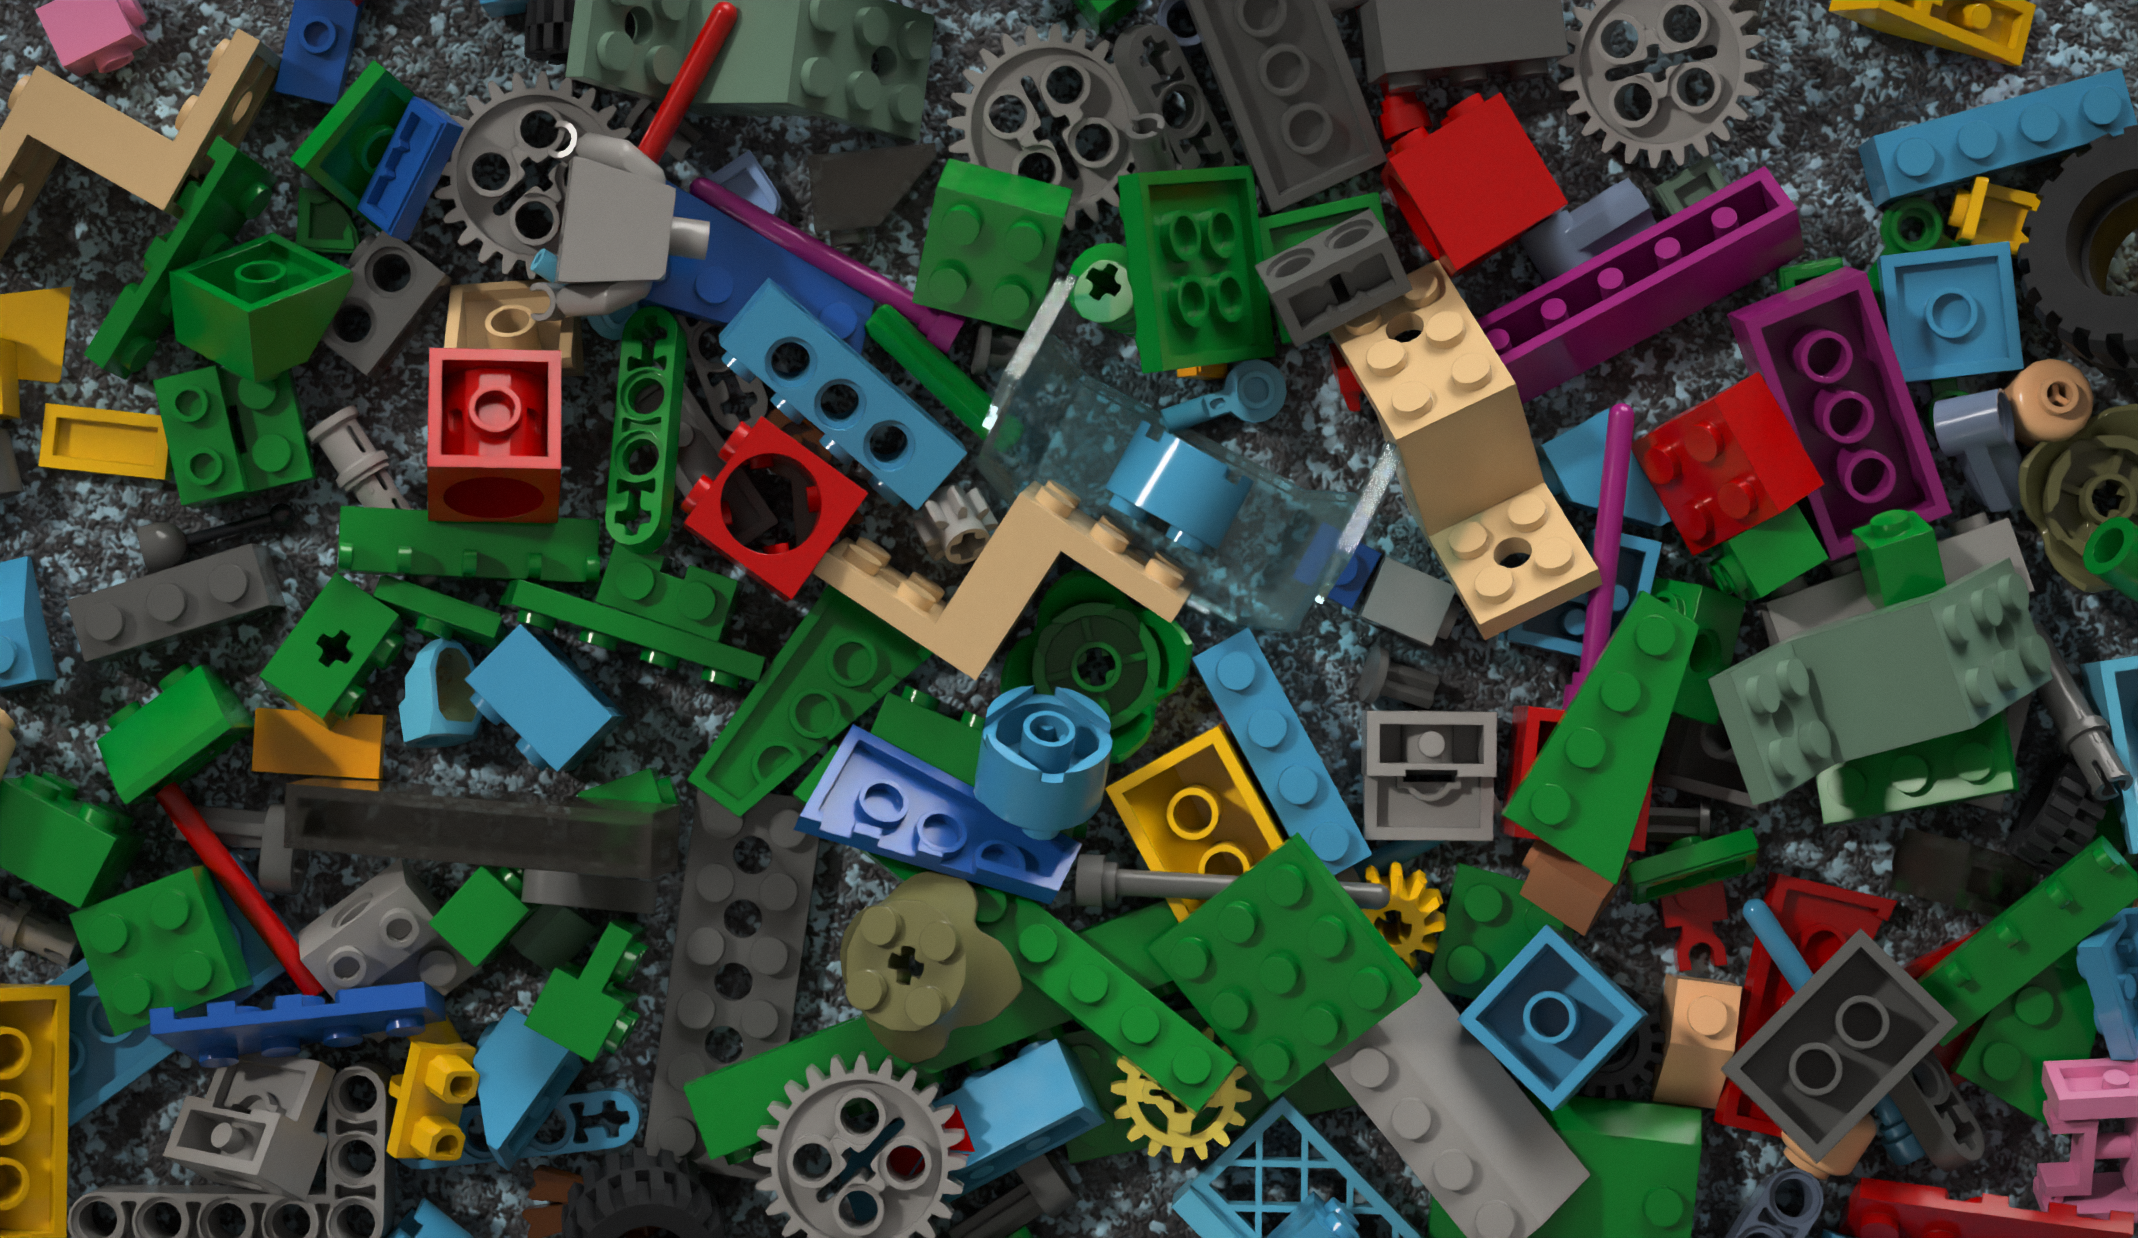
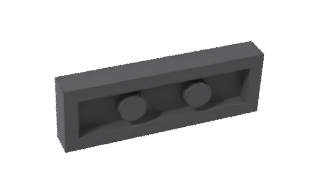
[634,369,780,547]

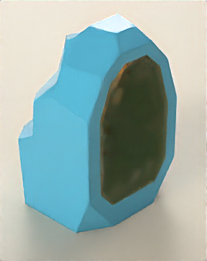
[399,638,483,748]

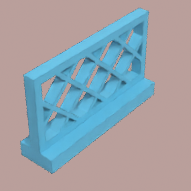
[1171,1093,1425,1238]

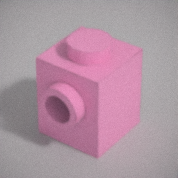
[35,0,148,78]

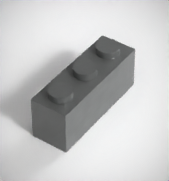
[1357,0,1569,93]
[66,543,286,663]

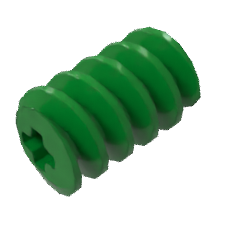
[1067,243,1137,339]

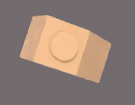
[1651,973,1742,1109]

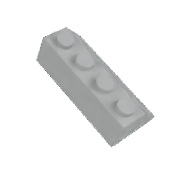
[1325,972,1590,1238]

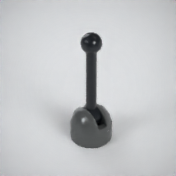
[137,503,295,574]

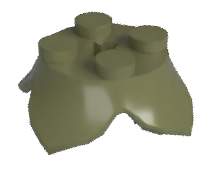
[2018,404,2138,593]
[840,870,1023,1063]

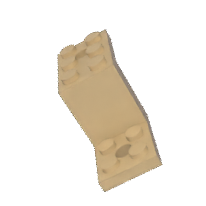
[0,28,282,261]
[1328,260,1603,640]
[812,479,1195,681]

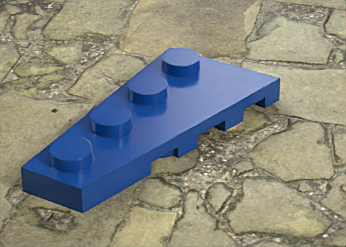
[637,180,875,355]
[793,724,1082,905]
[149,981,446,1068]

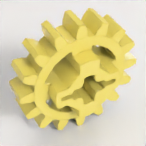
[1111,1020,1252,1163]

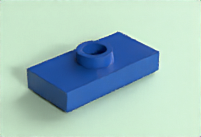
[274,0,365,107]
[357,96,464,241]

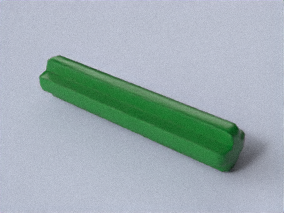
[864,304,1021,452]

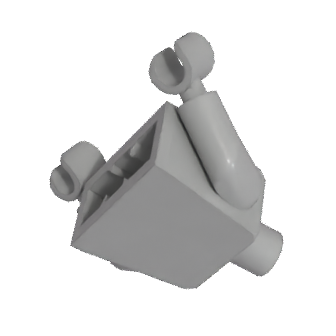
[530,121,710,321]

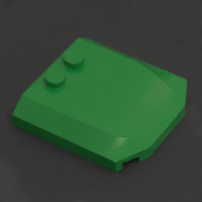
[1425,1086,1702,1238]

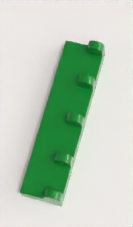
[337,506,600,586]
[1915,835,2138,1047]

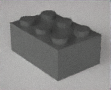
[1721,928,1958,1164]

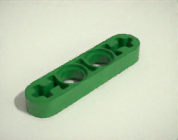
[605,306,687,554]

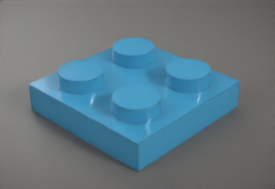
[1876,241,2024,384]

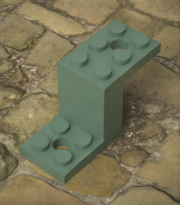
[565,0,935,141]
[1708,557,2053,805]

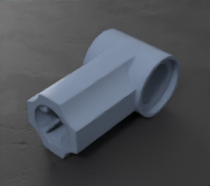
[1519,178,1656,283]
[1933,388,2023,512]

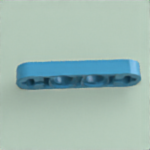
[397,1087,643,1169]

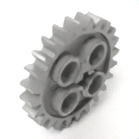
[1556,0,1768,168]
[946,23,1140,231]
[434,71,632,280]
[753,1051,968,1238]

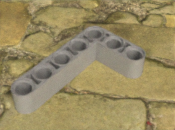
[67,1060,397,1238]

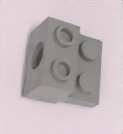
[1361,710,1497,841]
[298,857,482,1044]
[163,1052,336,1201]

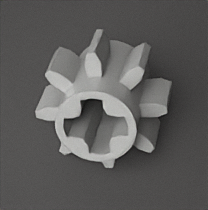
[913,485,998,564]

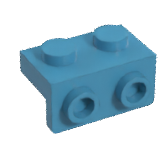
[2076,907,2138,1060]

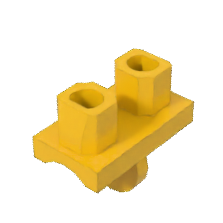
[386,1041,480,1161]

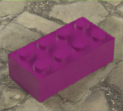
[1727,266,1952,561]

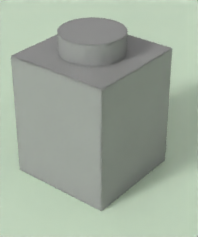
[1356,557,1461,647]

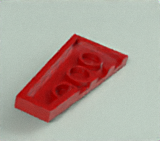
[1713,872,1897,1138]
[1838,1177,2134,1238]

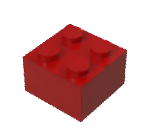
[1631,371,1824,556]

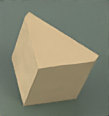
[444,279,585,377]

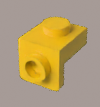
[1948,175,2041,259]

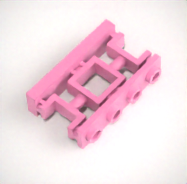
[2033,1057,2138,1223]

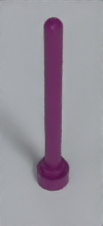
[689,177,968,354]
[1562,403,1635,710]

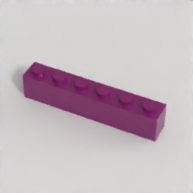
[1476,166,1805,405]

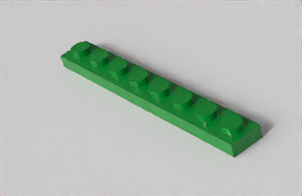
[793,745,1238,1117]

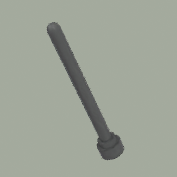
[1075,854,1390,910]

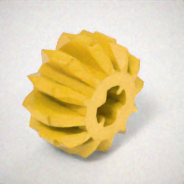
[1348,860,1446,970]

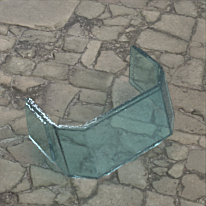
[975,273,1401,633]

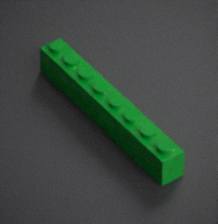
[683,898,1180,1165]

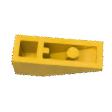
[1829,0,2036,66]

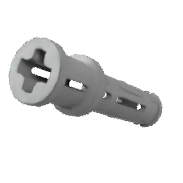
[306,405,441,588]

